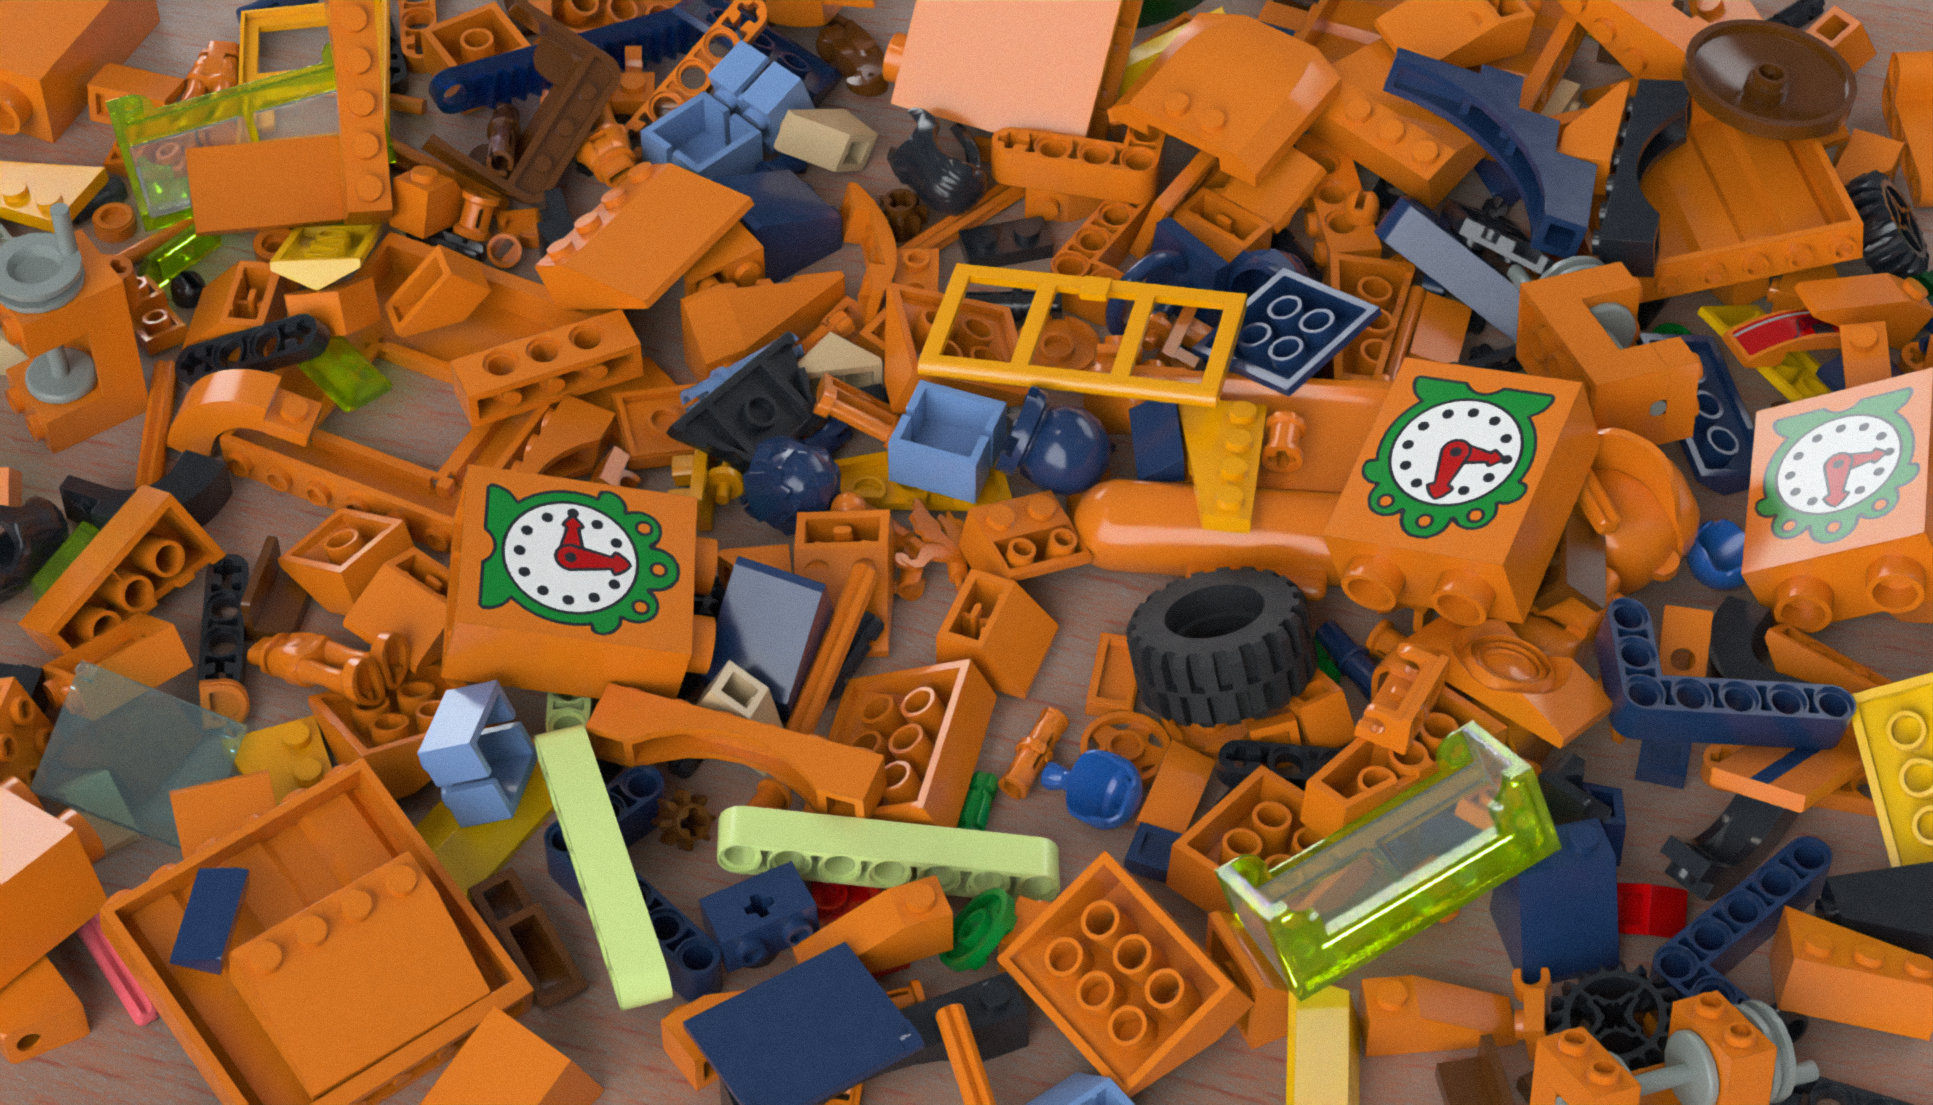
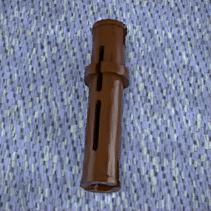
[486,103,521,176]

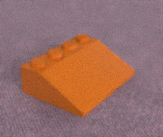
[1307,37,1488,210]
[534,162,755,310]
[802,659,997,828]
[229,850,491,1100]
[996,850,1255,1098]

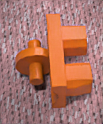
[1142,306,1214,371]

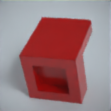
[1617,882,1688,939]

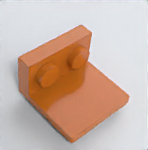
[0,677,63,798]

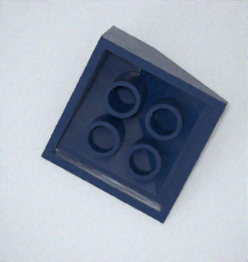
[1192,268,1382,397]

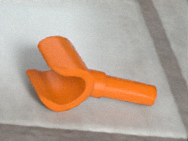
[894,568,926,601]

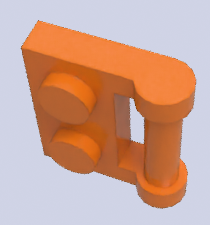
[813,372,902,449]

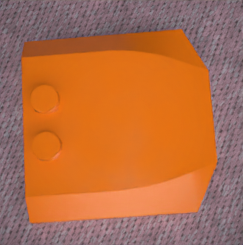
[1112,12,1342,187]

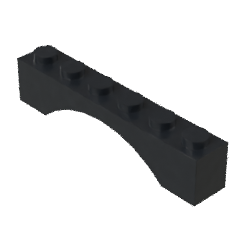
[1592,79,1692,278]
[719,972,1029,1105]

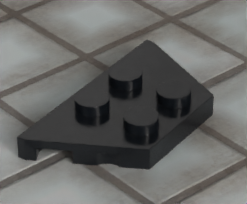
[1440,198,1554,275]
[666,330,823,471]

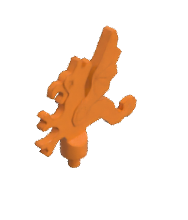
[893,498,969,591]

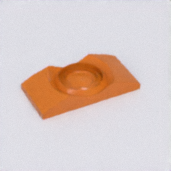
[1397,616,1613,749]

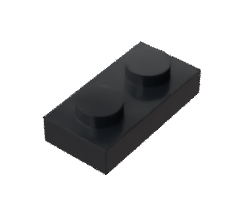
[958,216,1053,267]

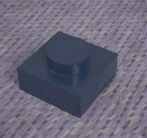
[1635,740,1692,789]
[1124,822,1183,883]

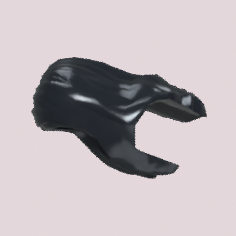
[887,107,988,217]
[0,495,70,604]

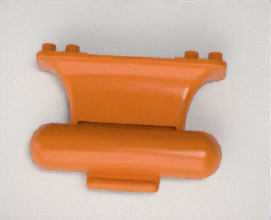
[1072,356,1394,602]

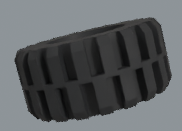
[1126,566,1318,728]

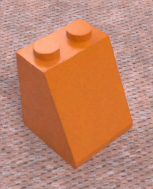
[419,1005,604,1105]

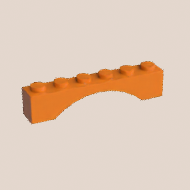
[324,0,393,225]
[1766,128,1904,313]
[511,394,616,479]
[585,683,887,819]

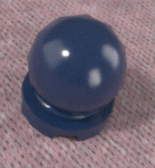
[994,385,1111,496]

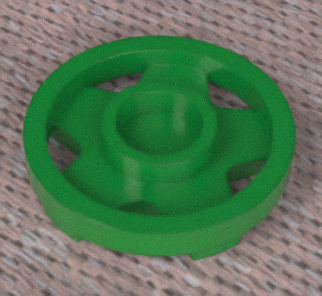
[939,888,1018,972]

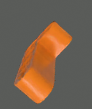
[1882,50,1933,208]
[991,126,1166,204]
[1050,190,1158,326]

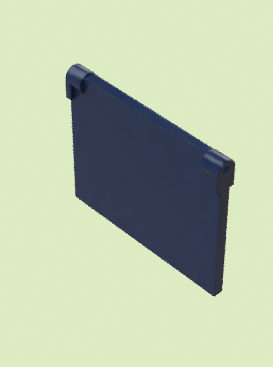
[683,942,925,1105]

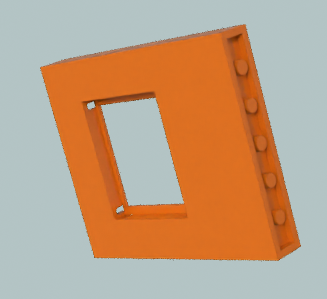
[219,232,615,553]

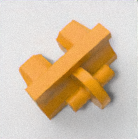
[668,449,744,532]

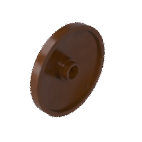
[1682,19,1857,140]

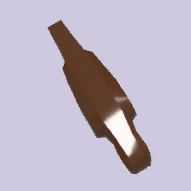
[816,13,889,97]

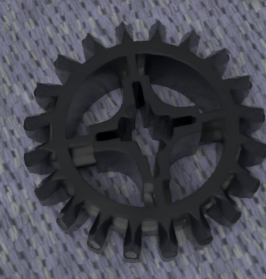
[1844,170,1929,279]
[1545,960,1678,1071]

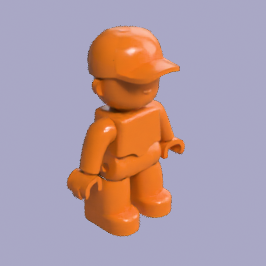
[1370,427,1700,766]

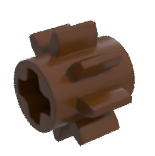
[879,188,927,242]
[651,788,717,852]

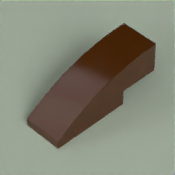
[466,867,588,1012]

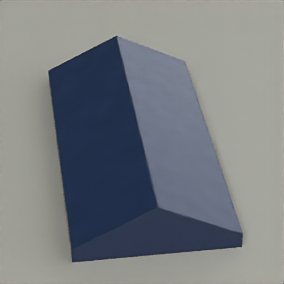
[672,0,842,108]
[1636,333,1755,496]

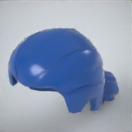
[1686,518,1746,591]
[1041,749,1143,830]

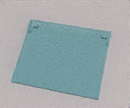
[30,659,247,850]

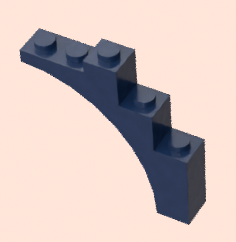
[1383,47,1597,259]

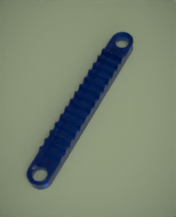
[428,8,715,114]

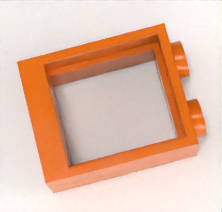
[40,612,194,722]

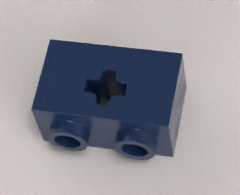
[699,861,820,973]

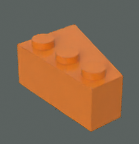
[1768,906,1933,1041]

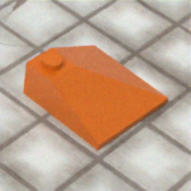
[884,282,1030,415]
[308,658,500,801]

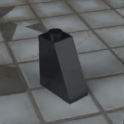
[1815,862,1933,960]

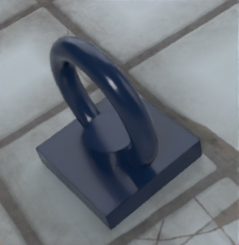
[1105,217,1230,335]

